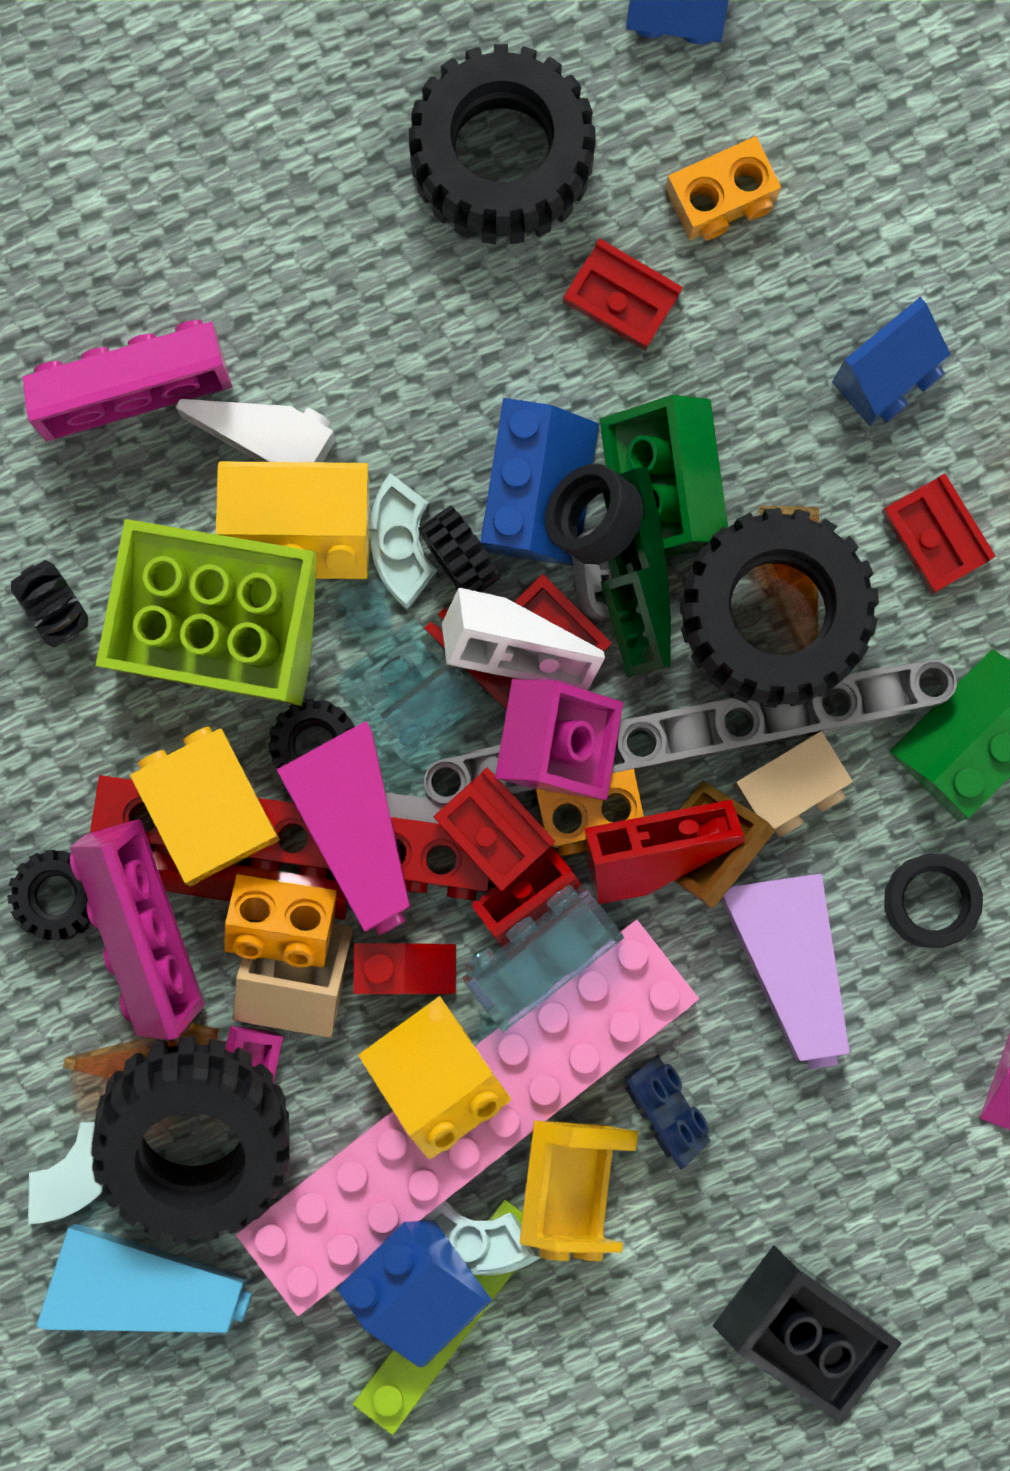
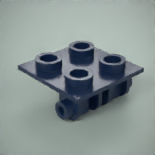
[624,1055,711,1170]

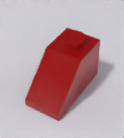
[354,943,456,994]

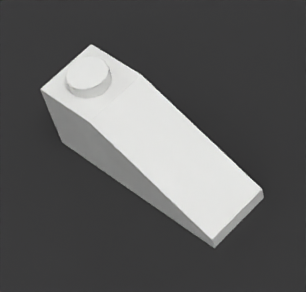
[176,399,336,462]
[442,588,605,691]

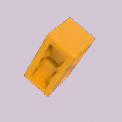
[665,136,781,241]
[535,769,644,857]
[224,874,337,968]

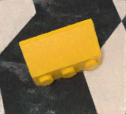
[216,461,370,579]

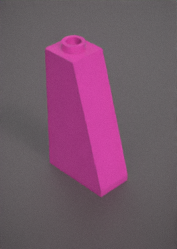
[277,721,411,936]

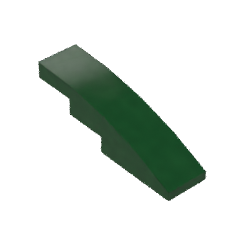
[601,466,671,678]

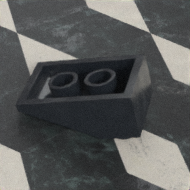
[712,1245,902,1423]

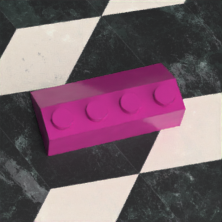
[22,320,233,442]
[70,819,205,1040]

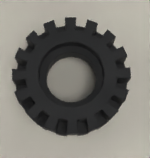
[418,505,501,592]
[268,699,355,769]
[7,850,91,941]

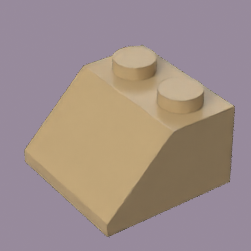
[233,920,354,1038]

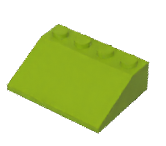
[95,519,317,706]

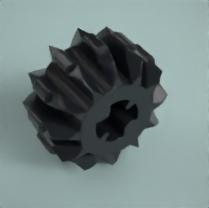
[11,560,88,648]

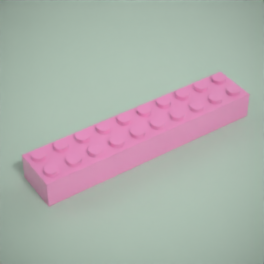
[236,919,699,1317]

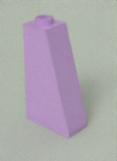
[721,873,850,1069]

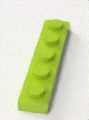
[352,1198,523,1435]

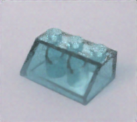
[462,885,625,1032]

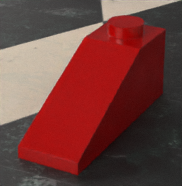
[584,799,744,905]

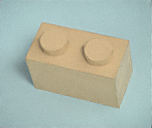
[732,731,853,838]

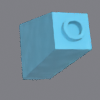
[36,1223,252,1333]

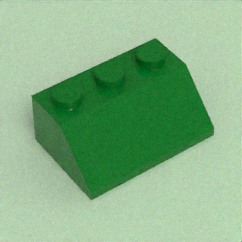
[600,395,728,556]
[889,649,1010,822]

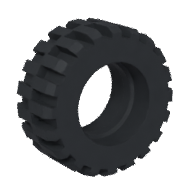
[409,44,596,244]
[680,508,879,708]
[91,1037,290,1243]

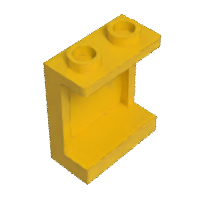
[130,726,280,887]
[358,996,511,1159]
[519,1120,638,1261]

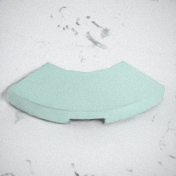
[370,473,437,611]
[28,1122,102,1224]
[420,1200,540,1275]

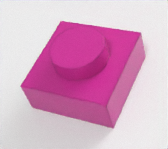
[225,1026,283,1082]

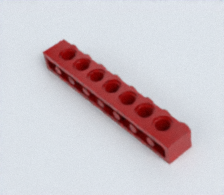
[90,775,489,901]

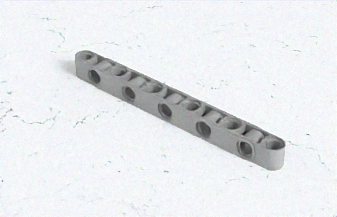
[424,660,957,804]

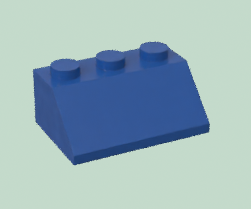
[480,397,599,566]

